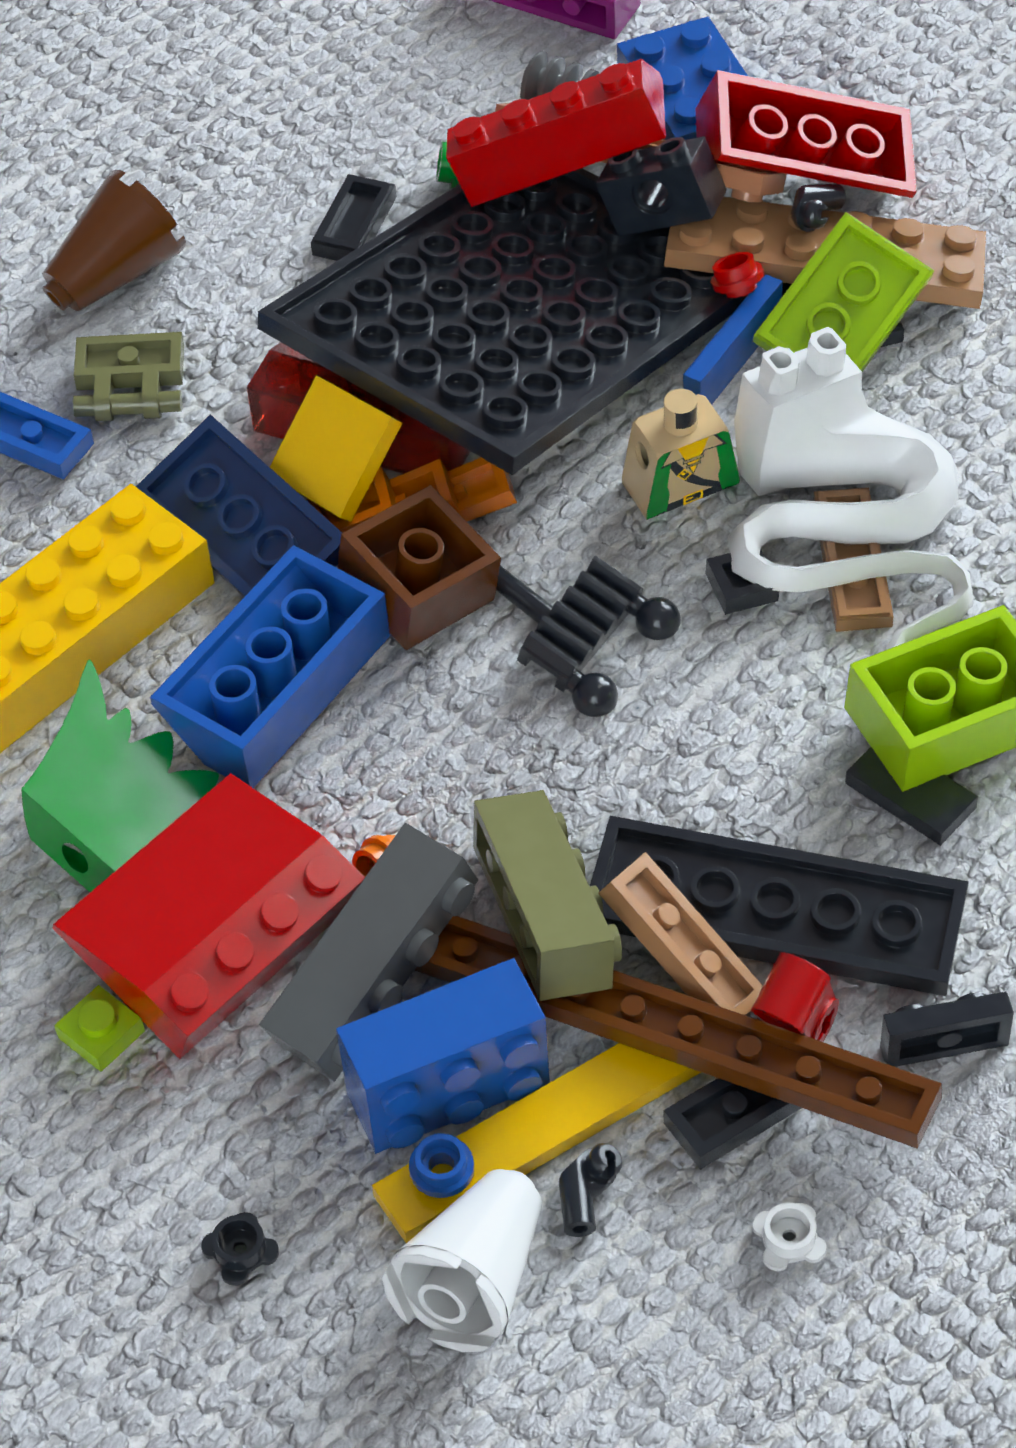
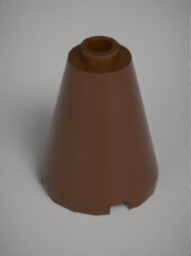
[42,170,186,311]

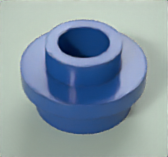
[409,1133,474,1198]

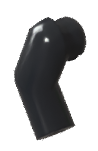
[791,183,846,232]

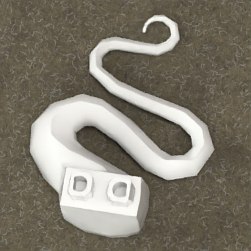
[728,327,973,651]

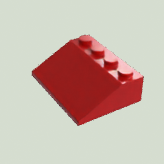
[52,773,365,1059]

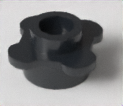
[201,1212,279,1286]

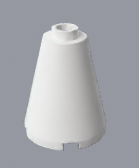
[382,1169,542,1352]

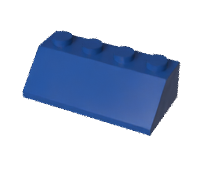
[150,545,390,788]

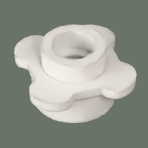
[753,1202,826,1271]

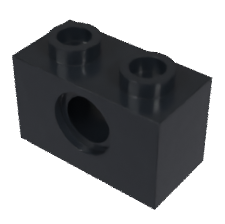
[595,136,727,236]

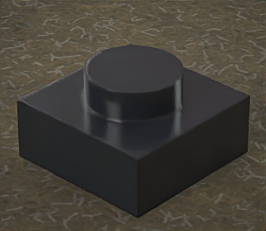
[705,549,779,615]

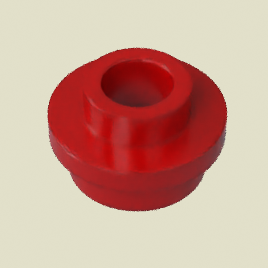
[711,252,764,298]

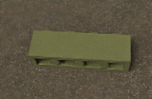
[473,790,622,1001]

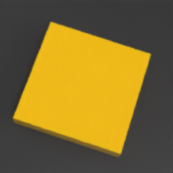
[269,375,402,522]

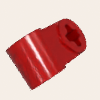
[751,952,839,1042]

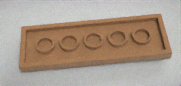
[664,197,986,309]

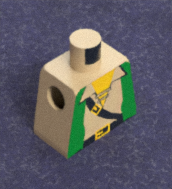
[622,389,740,520]

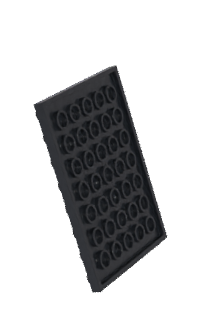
[257,168,757,475]

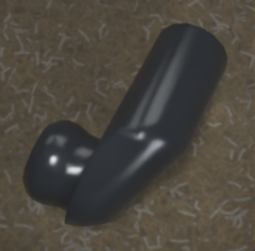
[559,1143,623,1237]

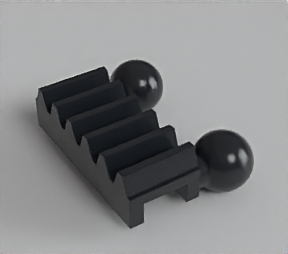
[517,555,681,717]

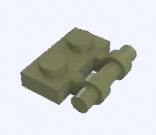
[73,332,184,422]

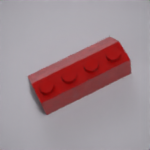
[446,59,666,207]
[695,70,917,198]

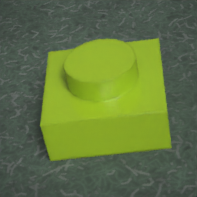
[54,984,145,1072]

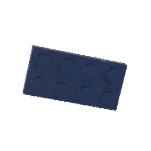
[136,414,342,597]

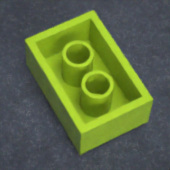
[844,605,1016,792]

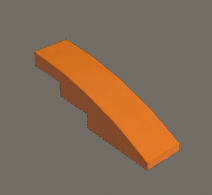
[305,457,517,533]

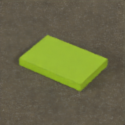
[753,212,934,372]

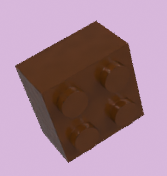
[338,485,501,650]

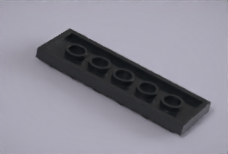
[590,816,969,996]

